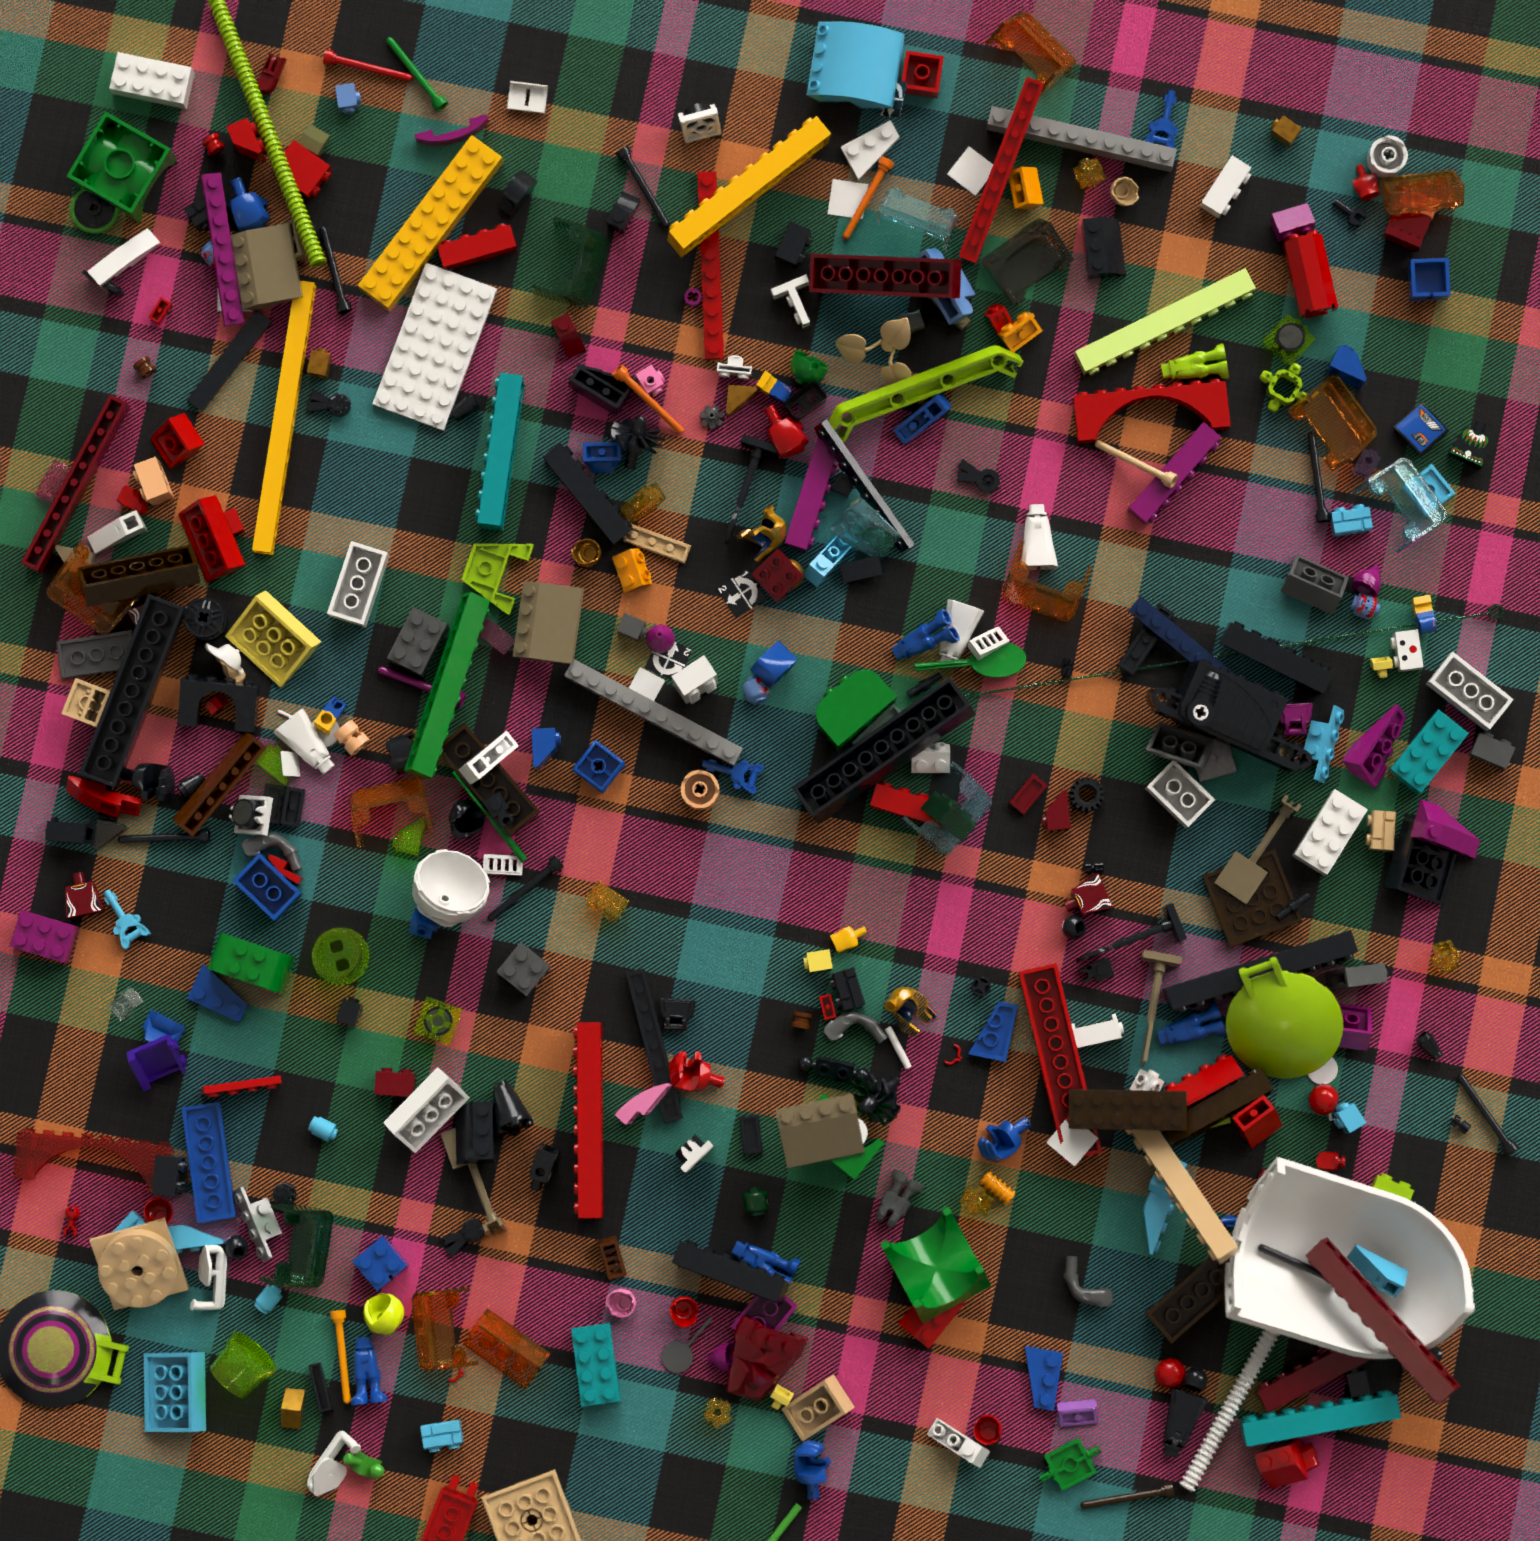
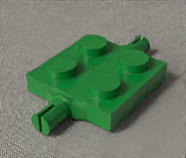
[1039,1438,1102,1491]

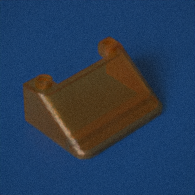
[1287,375,1377,471]
[46,540,139,634]

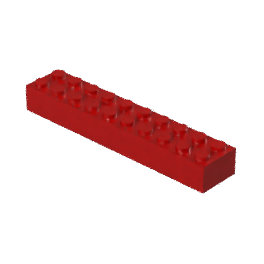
[1018,963,1102,1161]
[573,1022,603,1218]

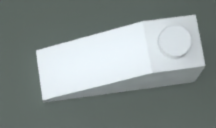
[459,731,519,785]

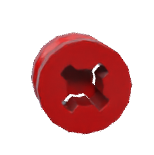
[202,133,225,157]

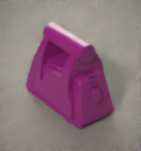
[1279,703,1313,736]

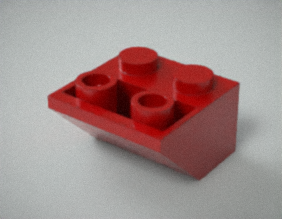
[226,118,267,162]

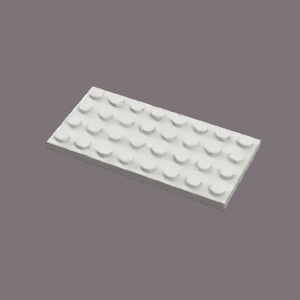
[373,263,497,431]

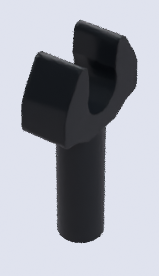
[1332,198,1366,227]

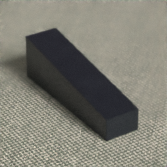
[308,1362,334,1414]

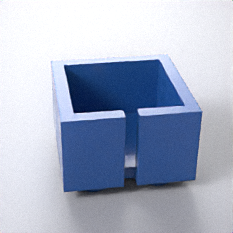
[1407,258,1451,301]
[352,1236,409,1291]

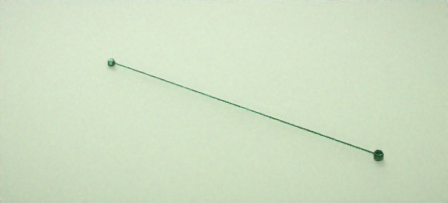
[923,604,1504,697]

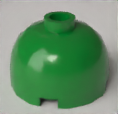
[790,350,829,386]

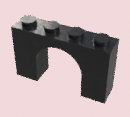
[177,674,260,733]

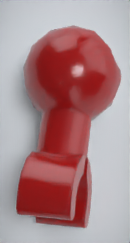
[63,1205,80,1237]

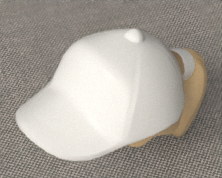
[205,643,246,682]

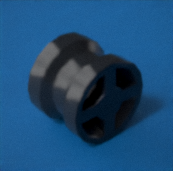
[971,977,991,997]

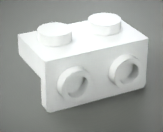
[911,742,950,773]

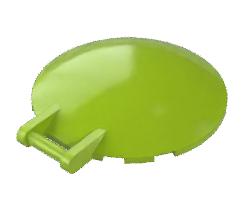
[1226,956,1343,1079]

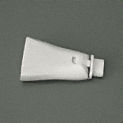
[1020,504,1058,570]
[939,599,984,661]
[274,709,335,775]

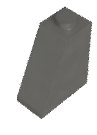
[1325,963,1388,991]

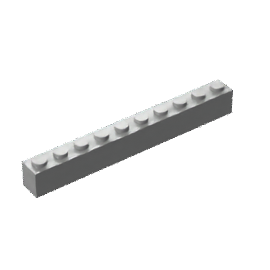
[986,106,1177,172]
[564,659,743,767]

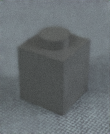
[617,613,648,642]

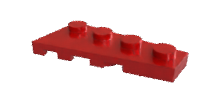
[200,1075,282,1098]

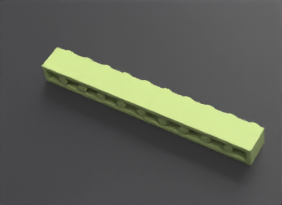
[1074,268,1256,375]

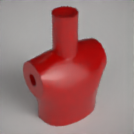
[1352,164,1380,201]
[1292,1437,1320,1471]

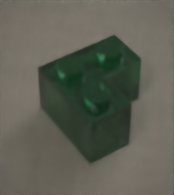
[920,791,977,842]

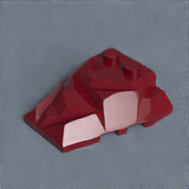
[726,1315,808,1403]

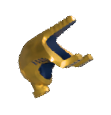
[736,505,787,562]
[884,986,936,1037]

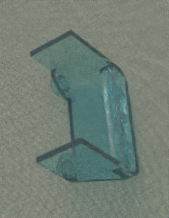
[876,187,958,251]
[1353,458,1447,554]
[902,761,992,855]

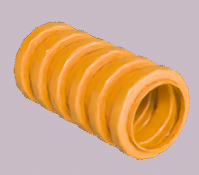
[980,1171,1016,1205]

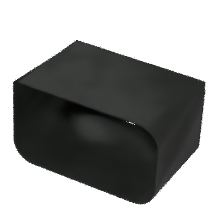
[785,381,828,421]

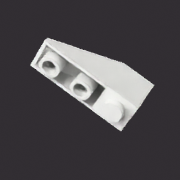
[87,510,148,554]
[927,1418,990,1468]

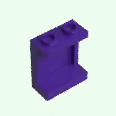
[127,1034,188,1091]

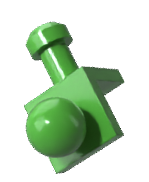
[343,1451,384,1479]

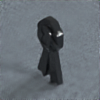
[82,270,124,298]
[306,390,351,417]
[957,459,1000,493]
[272,1182,307,1226]
[443,1218,485,1257]

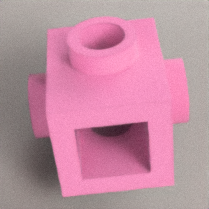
[635,364,665,397]

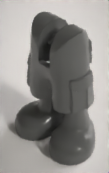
[875,1169,925,1229]

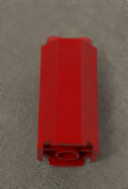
[1283,230,1338,318]

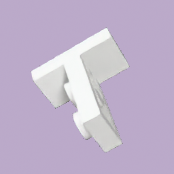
[771,275,810,328]

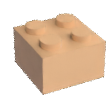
[133,457,174,506]

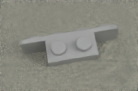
[233,1186,282,1262]

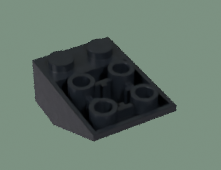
[151,1155,188,1196]

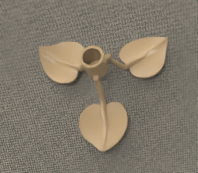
[836,317,912,385]

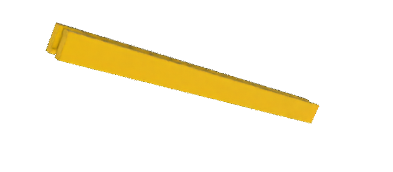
[252,280,316,556]

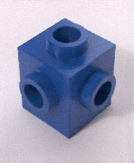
[409,907,439,939]

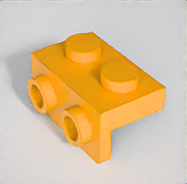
[998,312,1043,352]
[612,548,652,593]

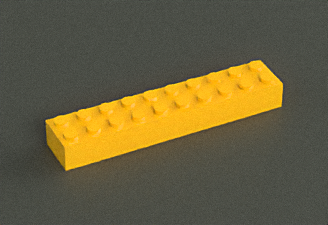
[667,116,831,258]
[358,135,504,312]

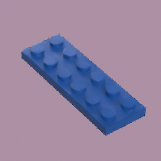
[181,1102,237,1223]

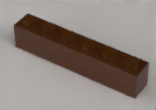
[172,732,267,837]

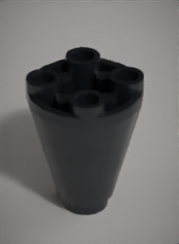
[493,1081,534,1136]

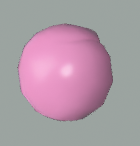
[605,1288,636,1318]

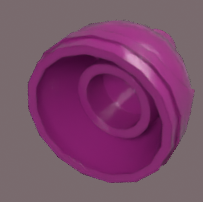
[1352,565,1381,596]
[646,624,675,653]
[707,1342,735,1372]

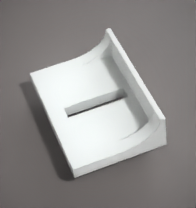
[507,81,548,114]

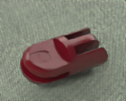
[257,53,287,95]

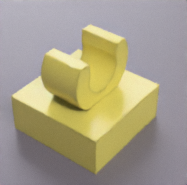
[1370,656,1393,678]
[770,1384,794,1410]

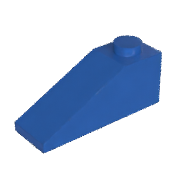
[893,393,952,445]

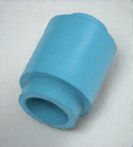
[308,1116,338,1142]
[254,1284,282,1314]

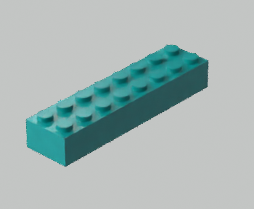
[475,372,525,532]
[1238,1390,1401,1447]

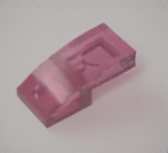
[35,460,71,504]
[479,617,515,655]

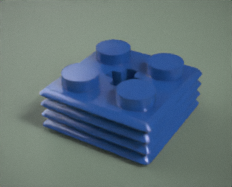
[572,740,625,793]

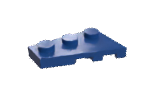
[187,963,248,1022]

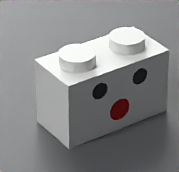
[1390,629,1423,672]

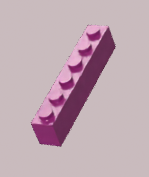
[1128,422,1221,525]
[785,438,838,552]

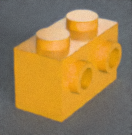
[1009,167,1044,210]

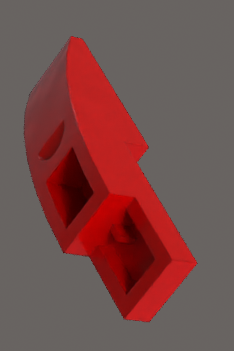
[66,776,142,818]

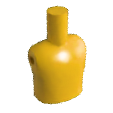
[830,926,867,954]

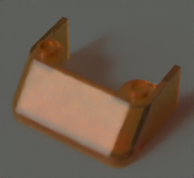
[985,11,1076,95]
[1002,541,1092,622]
[350,778,435,849]
[412,1287,478,1371]

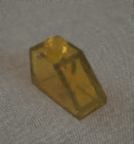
[620,483,667,524]

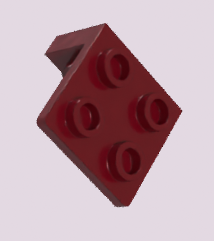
[1382,203,1432,253]
[751,549,804,602]

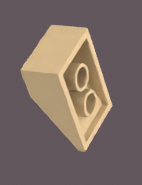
[782,1374,855,1442]

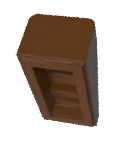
[598,1236,627,1280]

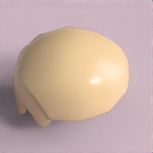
[1110,177,1139,206]

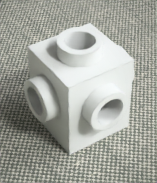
[1130,1069,1164,1091]

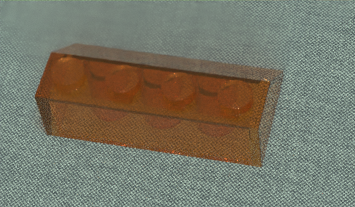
[1380,169,1465,216]
[463,1308,551,1389]

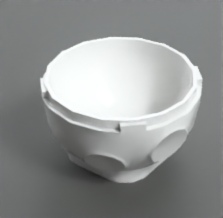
[412,849,490,927]

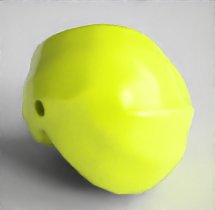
[363,1293,404,1335]

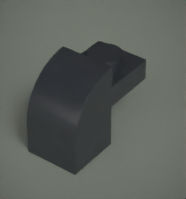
[497,170,538,217]

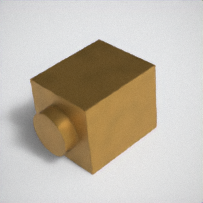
[1270,115,1302,148]
[307,348,332,379]

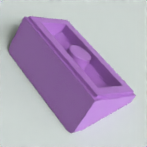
[1057,1399,1098,1427]

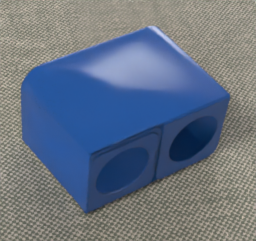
[750,641,798,688]

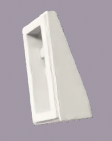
[967,626,1009,661]
[483,854,523,876]

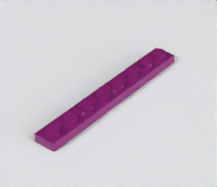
[201,173,244,326]

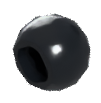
[1062,915,1086,940]
[224,1235,248,1260]
[1183,1367,1208,1391]

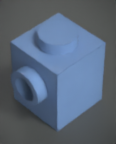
[335,83,361,114]

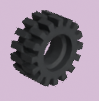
[1069,777,1104,813]

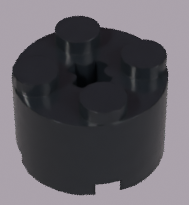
[385,732,416,775]

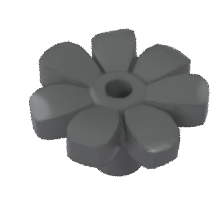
[700,405,724,429]

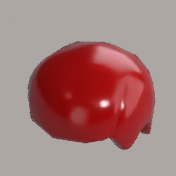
[1308,1083,1339,1116]
[143,1197,174,1225]
[669,1296,699,1328]
[1154,1358,1186,1388]
[973,1415,1002,1445]

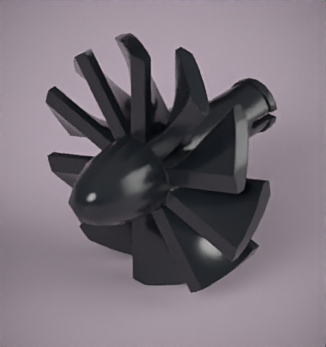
[609,416,665,469]
[850,1073,901,1125]

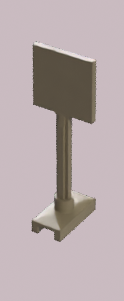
[1214,795,1302,904]
[1139,950,1182,1067]
[440,1128,508,1237]

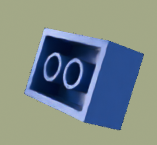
[233,853,303,922]

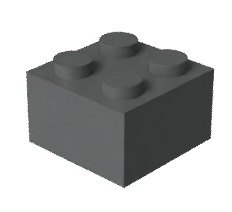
[497,942,552,997]

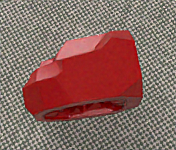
[117,485,148,515]

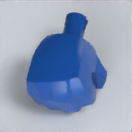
[229,177,271,232]
[977,1117,1031,1162]
[793,1440,831,1500]

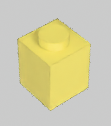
[803,949,833,973]

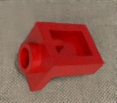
[984,304,1013,335]

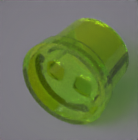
[312,927,369,985]
[210,1331,277,1398]

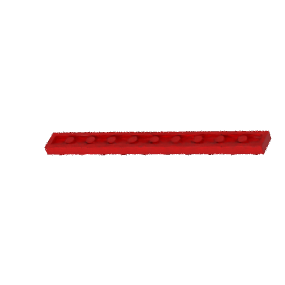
[958,77,1044,263]
[697,171,724,360]

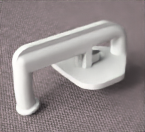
[190,1245,227,1311]
[307,1431,361,1496]

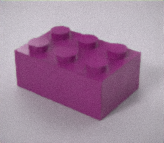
[9,910,80,964]
[730,1295,798,1331]

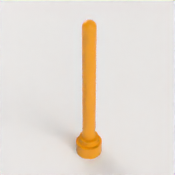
[330,1310,351,1404]

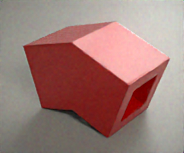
[205,693,229,716]

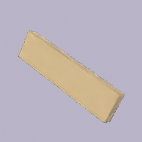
[623,524,691,564]

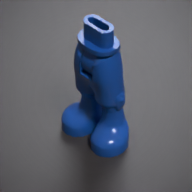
[892,609,960,661]
[1157,1001,1227,1046]
[731,1241,801,1285]
[351,1336,388,1406]

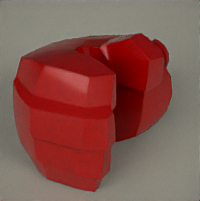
[763,404,809,458]
[669,1051,725,1092]

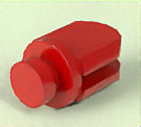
[1316,1152,1346,1171]

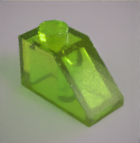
[255,744,289,786]
[392,817,427,857]

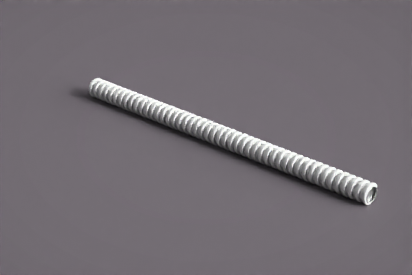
[1180,1329,1280,1492]

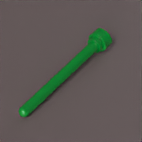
[386,37,449,112]

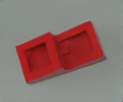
[268,854,303,885]

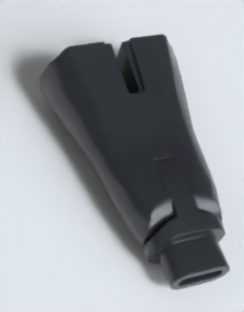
[1163,1388,1209,1458]

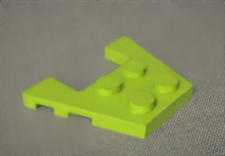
[461,544,534,615]

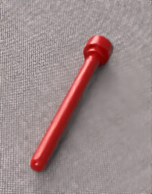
[323,49,413,82]

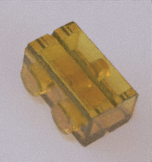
[585,880,631,922]

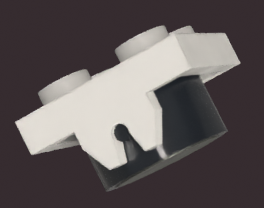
[229,795,273,836]

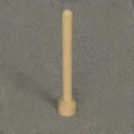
[1095,440,1178,489]

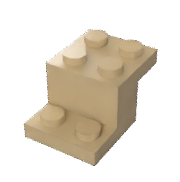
[61,678,110,728]

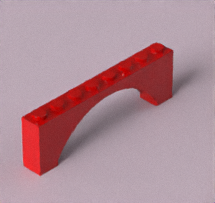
[1072,379,1231,444]

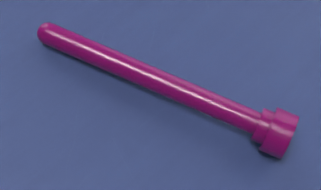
[378,666,466,708]

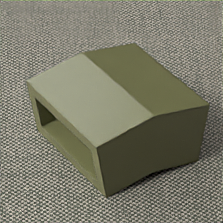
[298,123,330,156]

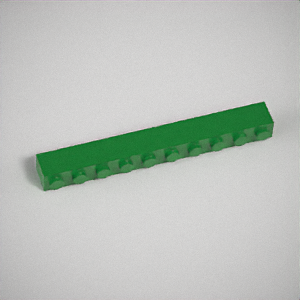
[404,592,490,779]

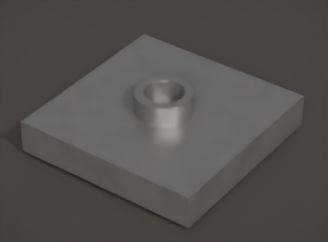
[1195,738,1237,783]

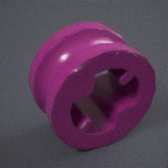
[684,288,702,307]

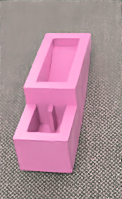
[615,1083,672,1125]

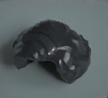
[448,799,484,840]

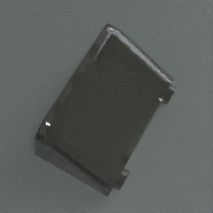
[981,219,1074,304]

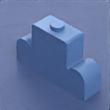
[915,248,975,325]

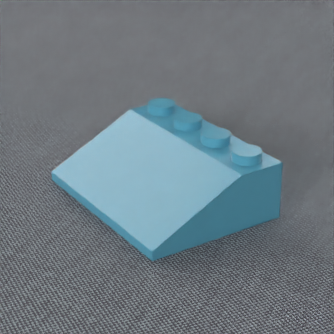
[144,1352,206,1432]

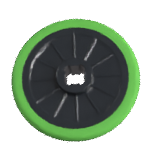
[70,189,120,233]

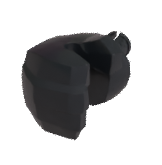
[122,763,175,801]

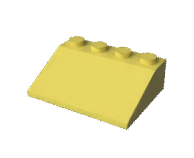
[225,591,321,688]

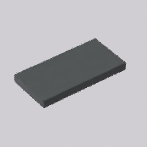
[56,630,133,680]

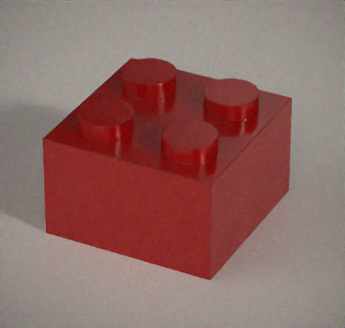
[902,50,944,99]

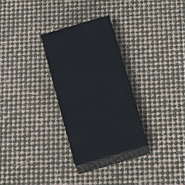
[739,1114,763,1155]

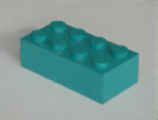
[1388,709,1469,795]
[571,1322,621,1407]

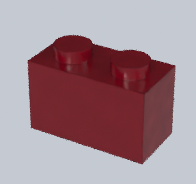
[374,1068,416,1097]

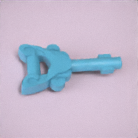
[103,889,151,950]

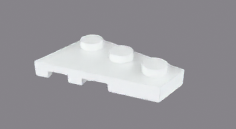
[841,120,900,181]

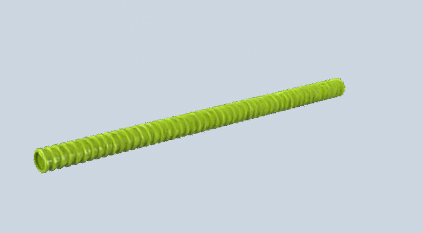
[208,0,326,267]

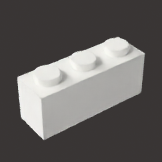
[1200,155,1251,219]

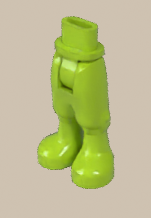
[1161,344,1229,380]

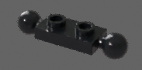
[798,1056,870,1084]

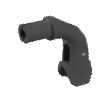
[242,833,303,872]
[823,1011,888,1044]
[1063,1256,1113,1307]

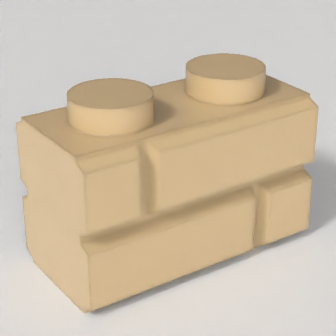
[1365,810,1396,852]

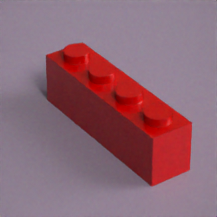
[437,224,517,270]
[870,782,950,829]

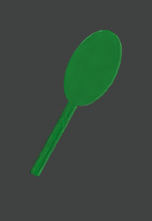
[914,642,1026,678]
[452,771,527,863]

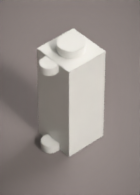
[1071,1014,1124,1048]

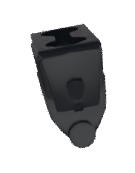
[659,998,696,1031]

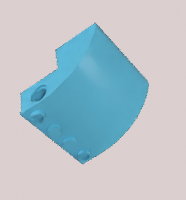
[807,21,905,108]

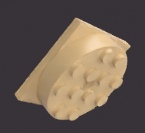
[90,1218,189,1311]
[481,1469,581,1541]

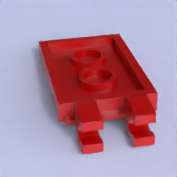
[421,1475,479,1541]

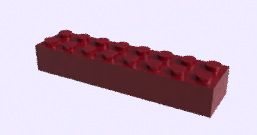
[809,254,962,298]

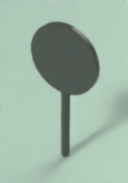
[662,1317,713,1373]

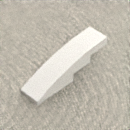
[87,228,160,287]

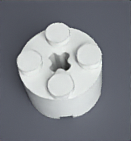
[1367,136,1408,178]

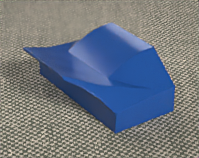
[583,442,621,473]
[142,1009,186,1042]

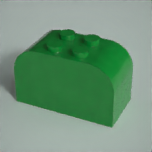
[816,670,897,750]
[207,932,296,995]

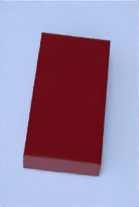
[1009,774,1048,816]

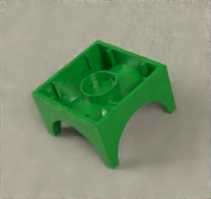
[66,111,178,224]
[817,1094,884,1180]
[880,1206,991,1323]

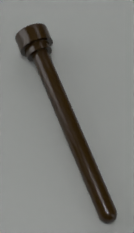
[1081,1482,1175,1509]

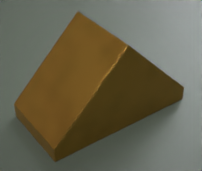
[726,385,758,417]
[281,1388,305,1429]

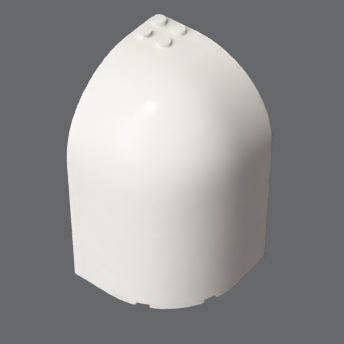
[1225,1157,1475,1359]

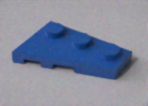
[968,1001,1018,1062]
[1025,1346,1063,1411]

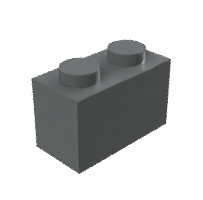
[1468,731,1515,771]

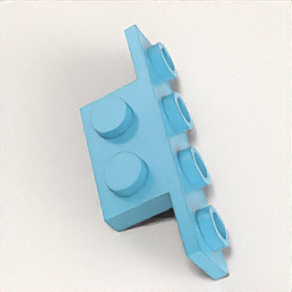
[1304,705,1344,783]

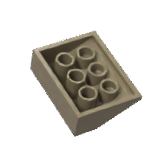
[230,223,303,311]
[512,581,584,664]
[775,1094,865,1168]

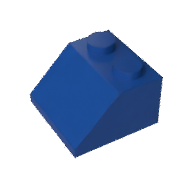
[1325,345,1367,389]
[532,728,561,771]

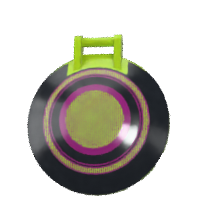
[0,1290,129,1408]

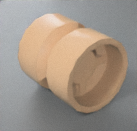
[334,720,370,756]

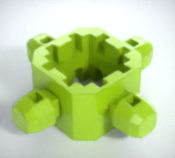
[1259,363,1310,412]

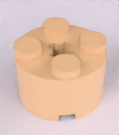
[681,770,720,810]

